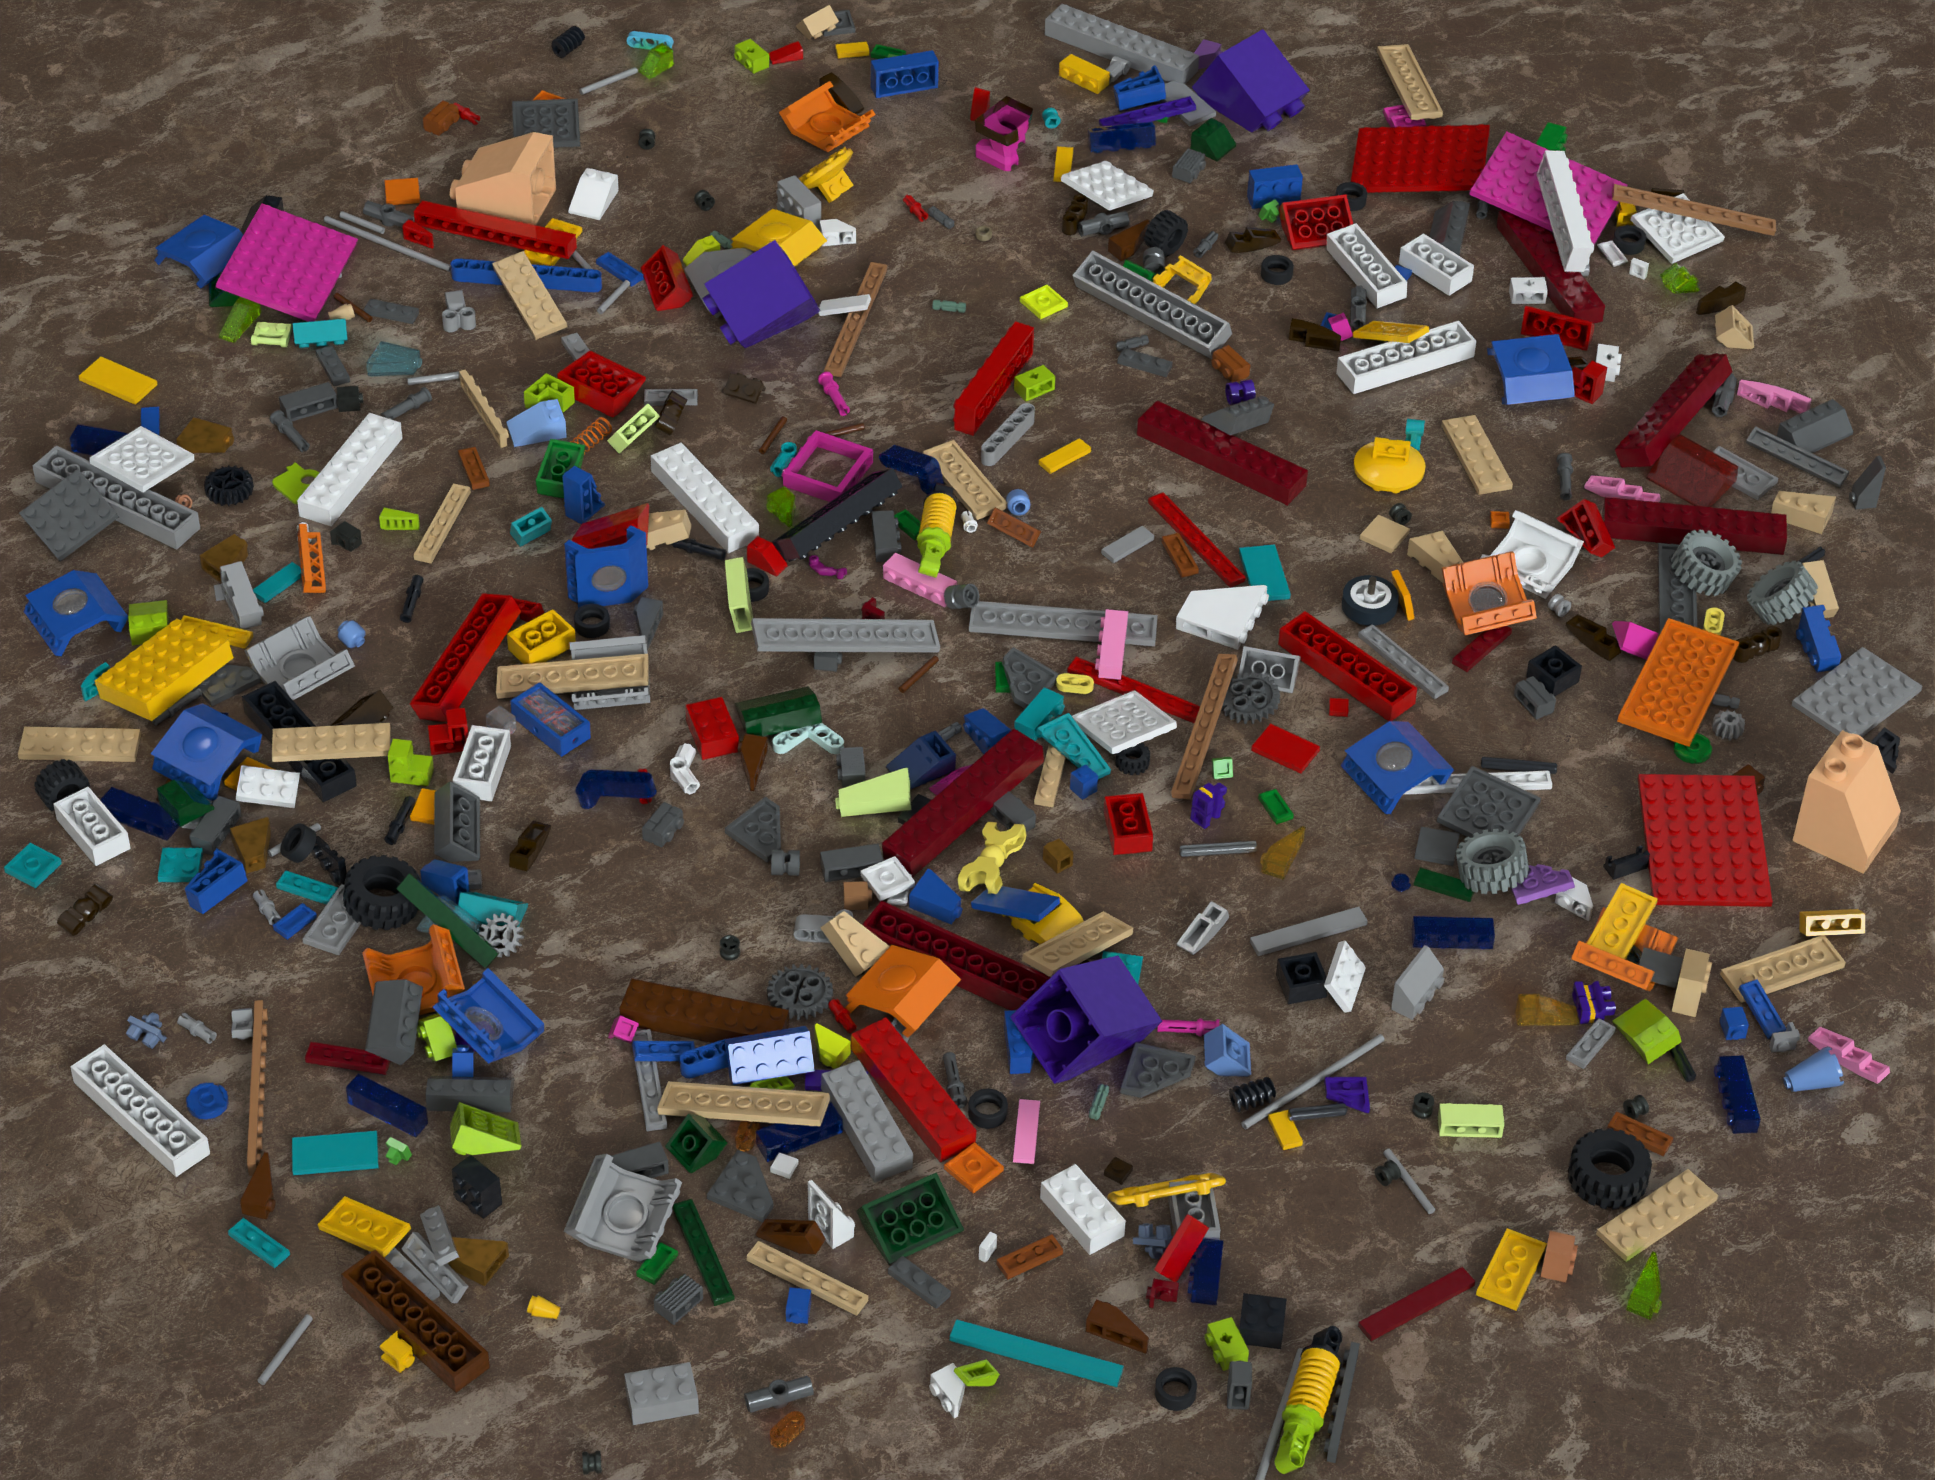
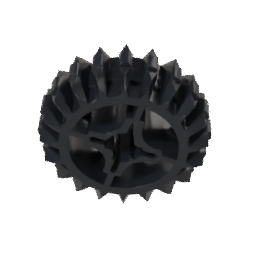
[204,465,254,506]

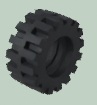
[1115,743,1150,775]

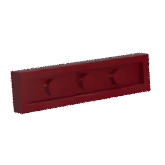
[1452,626,1512,672]
[305,1042,391,1075]

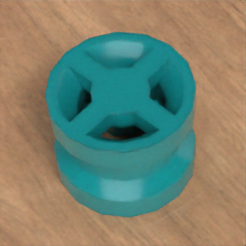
[1042,108,1061,129]

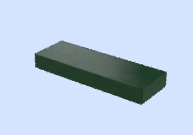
[1414,867,1474,902]

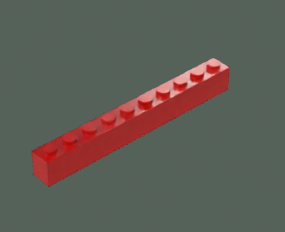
[413,200,577,259]

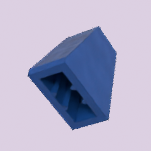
[420,859,470,906]
[909,869,963,925]

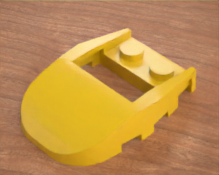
[1153,255,1212,304]
[1003,883,1084,946]

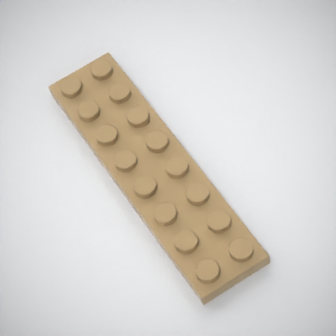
[1377,44,1443,120]
[496,654,649,699]
[657,1081,830,1126]

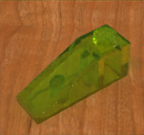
[219,297,261,343]
[1626,1251,1663,1320]

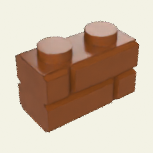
[423,100,459,136]
[1212,345,1250,382]

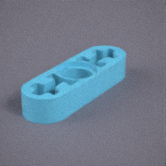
[626,31,674,52]

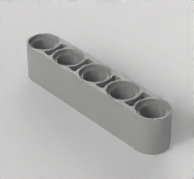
[981,403,1035,466]

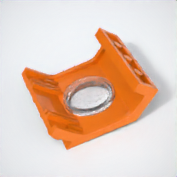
[1441,551,1537,635]

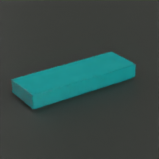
[253,562,302,603]
[276,870,338,905]
[228,1218,290,1268]

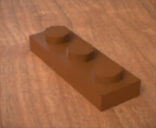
[458,447,490,490]
[987,507,1041,547]
[1161,533,1199,578]
[1607,1111,1674,1157]
[996,1234,1063,1280]

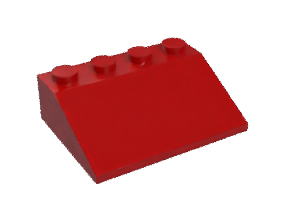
[1278,194,1353,250]
[557,351,646,418]
[572,503,649,549]

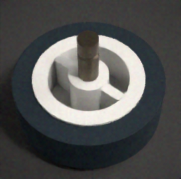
[1342,575,1399,626]

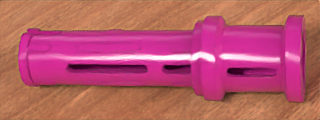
[818,372,850,416]
[1157,1018,1220,1037]

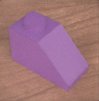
[1194,39,1222,69]

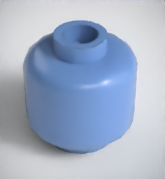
[1006,489,1031,516]
[337,620,366,648]

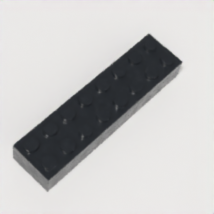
[771,468,903,562]
[242,681,357,803]

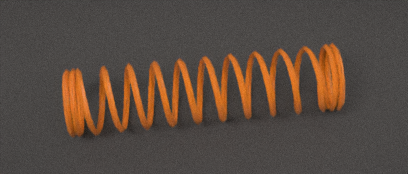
[570,417,612,455]

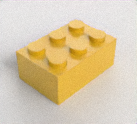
[507,609,576,664]

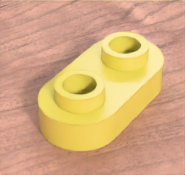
[1703,608,1725,635]
[1056,673,1094,694]

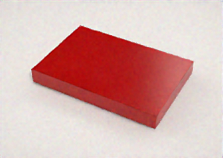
[1251,723,1320,774]
[1154,1214,1209,1282]

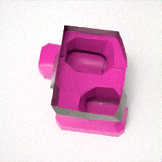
[975,96,1033,171]

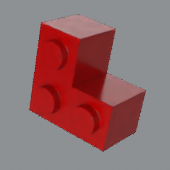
[1572,360,1607,405]
[428,708,468,755]

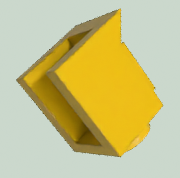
[1615,202,1637,227]
[380,1331,415,1373]

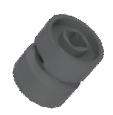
[1143,247,1166,275]
[944,584,979,609]
[771,850,800,876]

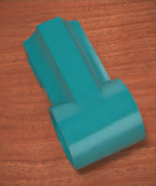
[1405,418,1425,450]
[770,442,797,478]

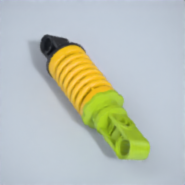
[917,482,958,578]
[1275,1326,1342,1474]

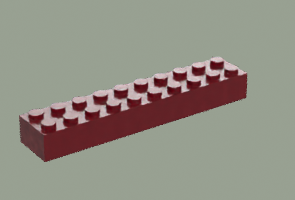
[1497,210,1605,324]
[1615,353,1733,468]
[1137,400,1308,506]
[1602,497,1787,555]
[881,728,1044,877]
[862,901,1051,1011]

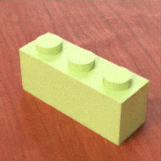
[607,404,660,454]
[1438,1103,1504,1138]

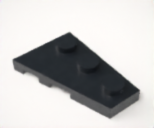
[311,836,347,886]

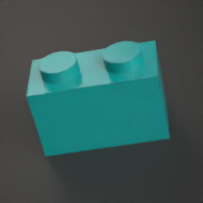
[510,507,552,547]

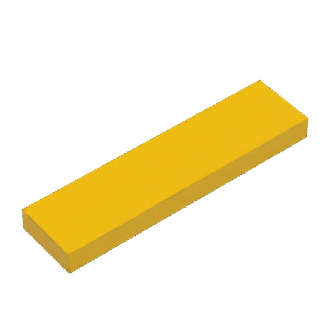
[181,615,253,649]

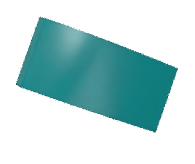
[81,662,110,702]

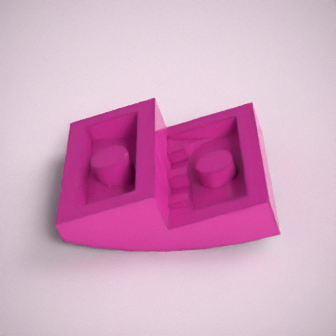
[1383,105,1426,127]

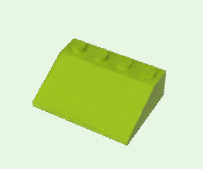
[450,1102,522,1155]

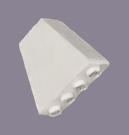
[1176,585,1269,650]

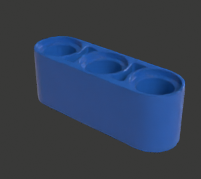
[680,1040,728,1079]

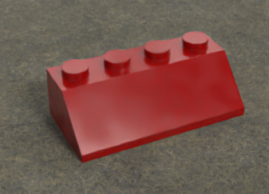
[640,245,693,311]
[1521,306,1595,351]

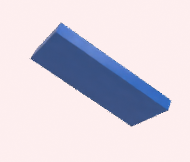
[971,886,1060,922]

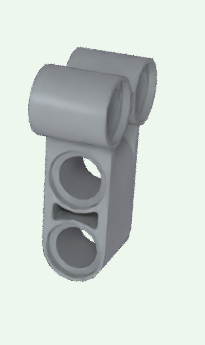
[442,290,476,332]
[793,909,853,943]

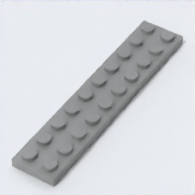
[969,601,1158,646]
[751,618,940,652]

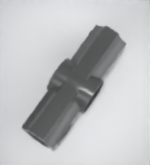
[363,200,414,228]
[1078,211,1130,237]
[1350,285,1367,330]
[1712,373,1737,418]
[744,1376,814,1413]

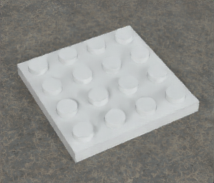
[1061,161,1154,211]
[1631,194,1725,264]
[90,426,194,492]
[1072,690,1177,754]

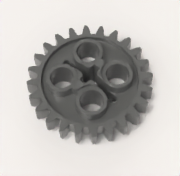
[1221,672,1280,724]
[767,964,833,1020]

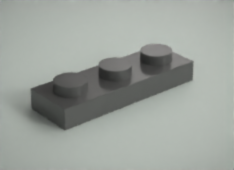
[364,299,419,324]
[316,346,350,387]
[1117,348,1173,377]
[888,1256,951,1309]

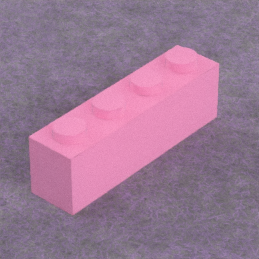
[883,553,957,607]
[1095,609,1128,680]

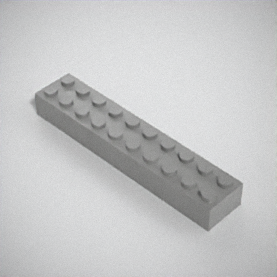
[1045,4,1199,84]
[1072,250,1232,359]
[33,446,200,550]

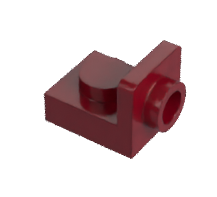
[861,597,885,619]
[1146,1278,1179,1308]

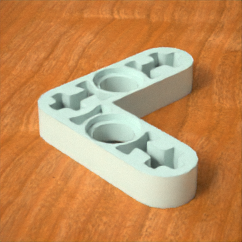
[772,723,844,754]

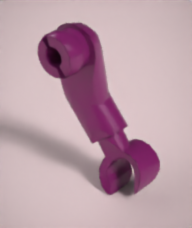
[808,555,847,579]

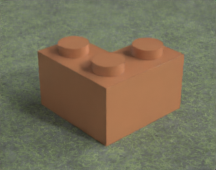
[1541,1231,1578,1282]

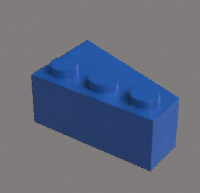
[1113,65,1166,110]
[563,466,605,524]
[1796,605,1841,673]
[963,708,1011,754]
[185,848,248,914]
[1004,1010,1039,1074]

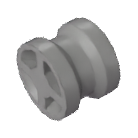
[1548,594,1572,617]

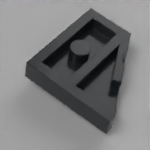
[1870,727,1900,774]

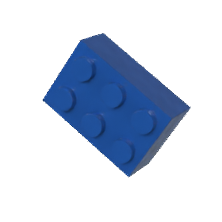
[1247,164,1303,209]

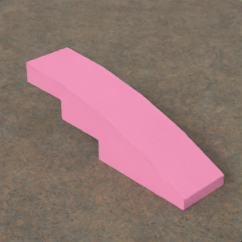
[1737,380,1811,414]
[1584,475,1661,502]
[1808,1027,1890,1084]
[1013,1099,1040,1164]

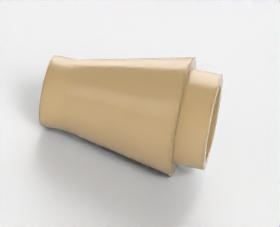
[328,304,355,320]

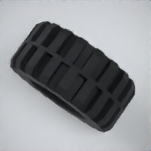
[343,855,421,930]
[1568,1128,1652,1210]

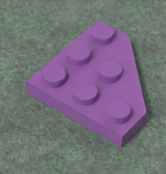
[1510,864,1575,905]

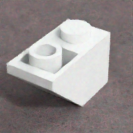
[820,219,856,246]
[1555,877,1593,921]
[929,1363,965,1418]

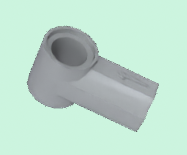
[1106,56,1131,84]

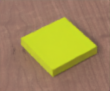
[1020,285,1068,320]

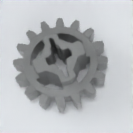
[479,913,524,958]

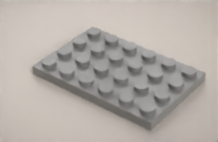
[1792,647,1922,737]

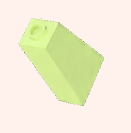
[725,557,753,633]
[835,768,911,817]

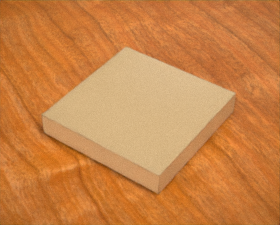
[1360,515,1410,553]

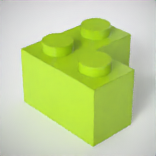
[524,373,575,412]
[388,739,434,786]
[416,1013,457,1061]

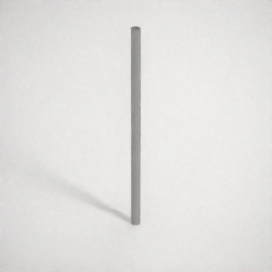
[324,216,451,272]
[1241,1034,1385,1130]
[1255,1348,1303,1480]

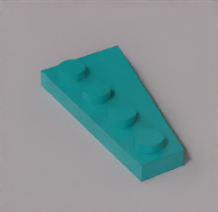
[1036,713,1111,779]

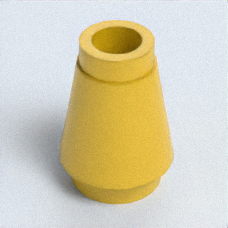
[527,1295,561,1320]

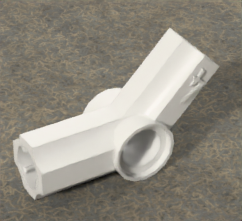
[670,743,700,795]

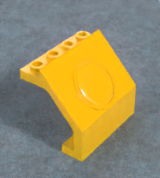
[731,209,827,267]

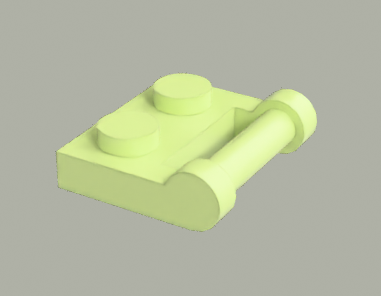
[251,322,292,347]

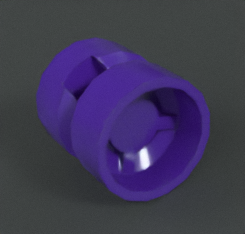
[1225,379,1256,405]

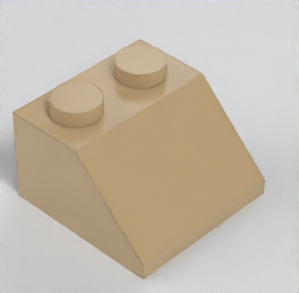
[796,5,839,39]
[1715,305,1754,349]

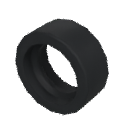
[1335,182,1367,211]
[1613,225,1646,255]
[1261,255,1294,285]
[746,568,769,602]
[574,604,610,638]
[280,823,316,863]
[968,1088,1008,1129]
[1155,1367,1197,1411]

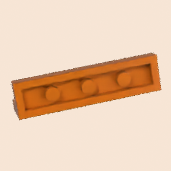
[297,524,326,593]

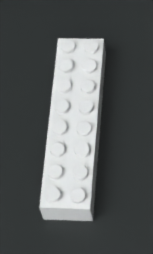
[1536,150,1594,272]
[1336,321,1476,394]
[297,413,402,526]
[651,443,759,554]
[70,1044,210,1177]

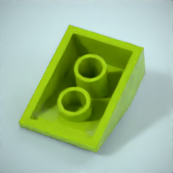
[128,600,169,645]
[1612,998,1682,1064]

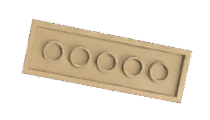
[492,251,567,340]
[1441,415,1513,495]
[923,440,1008,520]
[272,723,391,762]
[18,726,141,762]
[1022,911,1133,977]
[1720,935,1846,1003]
[1596,1169,1718,1262]

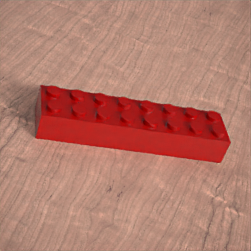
[953,321,1034,436]
[410,593,521,722]
[1278,611,1417,721]
[851,1017,977,1163]

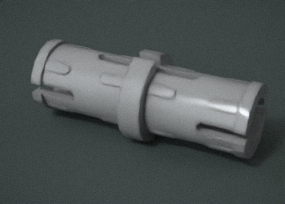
[253,890,281,925]
[177,1013,217,1044]

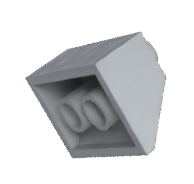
[1239,646,1301,693]
[1391,945,1445,1020]

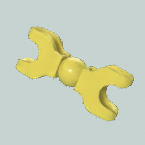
[958,822,1027,894]

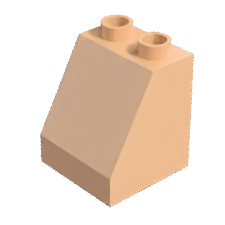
[450,132,556,225]
[1793,730,1901,874]

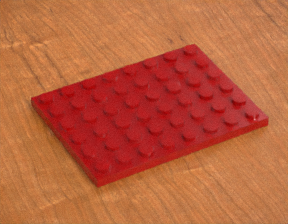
[1351,124,1490,193]
[1637,774,1773,907]

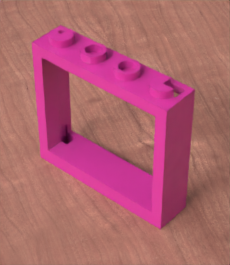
[782,430,873,502]

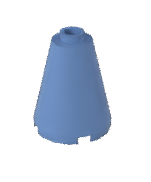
[1783,1046,1844,1092]

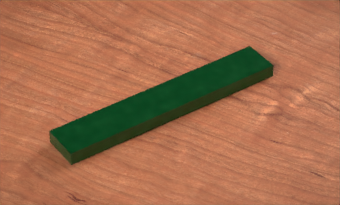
[397,873,499,969]
[672,1199,735,1306]

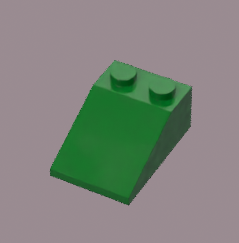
[536,439,585,498]

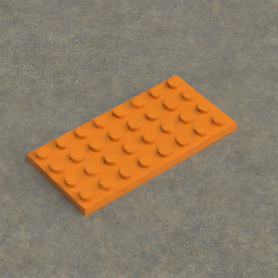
[1617,618,1739,747]

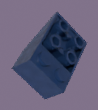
[886,730,956,790]

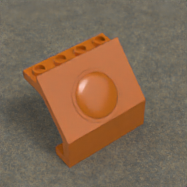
[779,81,876,152]
[362,924,465,1015]
[845,945,961,1038]

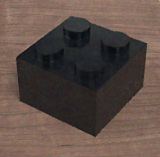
[1526,645,1582,696]
[1276,952,1327,1005]
[452,1155,502,1219]
[1239,1293,1287,1349]

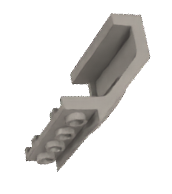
[684,248,753,318]
[244,616,355,700]
[569,635,650,710]
[564,1154,682,1263]

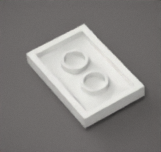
[236,765,300,808]
[1324,941,1366,1013]

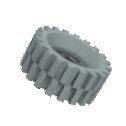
[1671,530,1742,596]
[1747,561,1818,625]
[1456,829,1529,894]

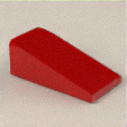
[768,41,803,64]
[970,87,990,121]
[402,219,434,249]
[514,598,544,623]

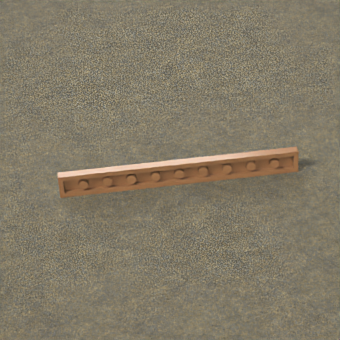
[1612,184,1776,236]
[824,262,887,377]
[1171,654,1238,799]
[247,1000,268,1176]

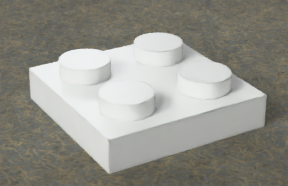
[861,856,915,901]

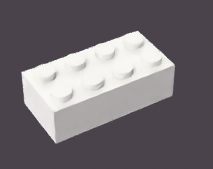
[1399,233,1474,296]
[453,725,511,801]
[53,787,131,866]
[1040,1164,1126,1255]

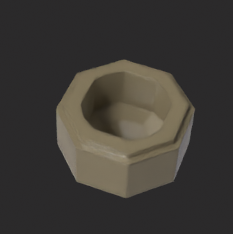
[975,226,992,241]

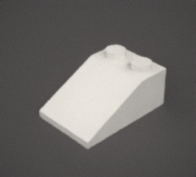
[568,168,619,220]
[808,1180,855,1249]

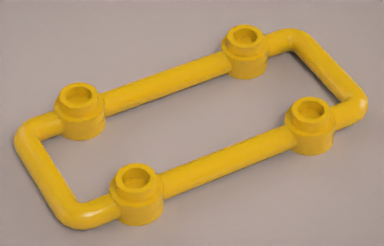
[1108,1173,1226,1207]

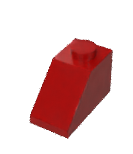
[747,536,787,577]

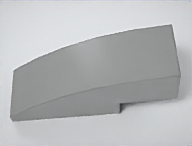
[1177,901,1229,955]

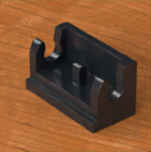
[1603,845,1650,880]

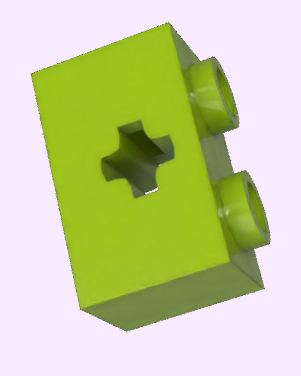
[734,38,769,74]
[1014,365,1055,402]
[1205,1317,1249,1371]

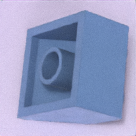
[1204,1024,1251,1077]

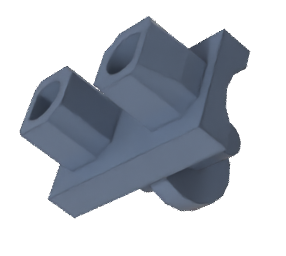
[126,1012,167,1049]
[1133,1223,1173,1259]

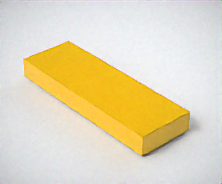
[1054,146,1073,182]
[1039,438,1091,474]

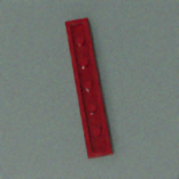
[1358,1267,1476,1341]

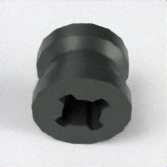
[638,129,655,150]
[694,190,715,211]
[1389,503,1412,525]
[720,935,740,961]
[1412,1092,1434,1119]
[1623,1095,1649,1119]
[1374,1160,1401,1186]
[582,1451,602,1474]

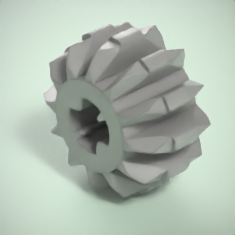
[1712,709,1745,741]

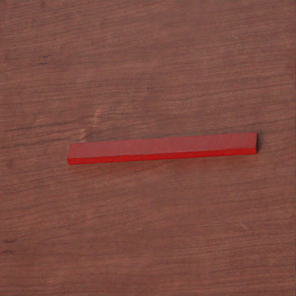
[1148,492,1246,588]
[1067,656,1200,724]

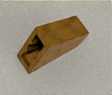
[176,417,234,453]
[200,534,248,583]
[230,817,271,873]
[447,1237,509,1286]

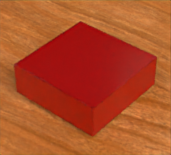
[1329,698,1349,717]

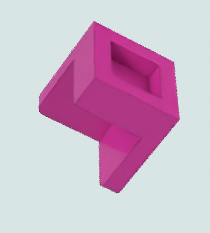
[1328,312,1353,341]
[608,1015,639,1043]

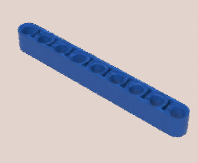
[451,258,602,293]

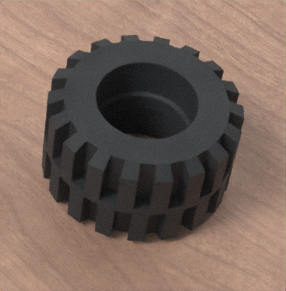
[1144,210,1188,257]
[34,759,90,811]

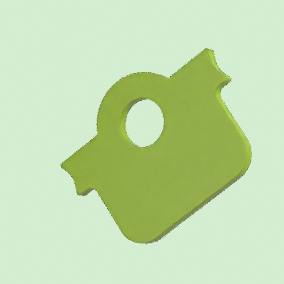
[272,462,320,505]

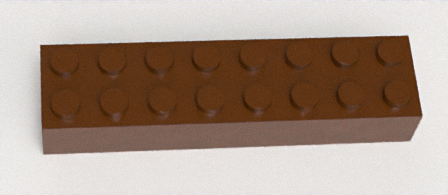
[619,978,789,1043]
[341,1250,490,1393]

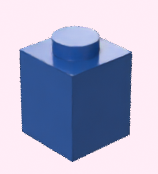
[1070,764,1098,800]
[1719,1007,1749,1040]
[452,1045,474,1077]
[786,1287,811,1324]

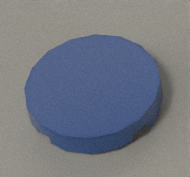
[186,1082,229,1120]

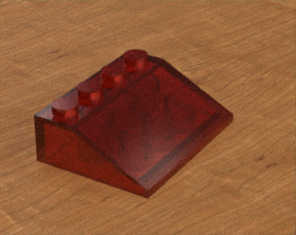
[1646,434,1739,507]

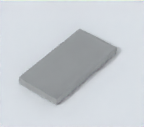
[1160,81,1216,126]
[1698,446,1778,500]
[303,884,361,955]

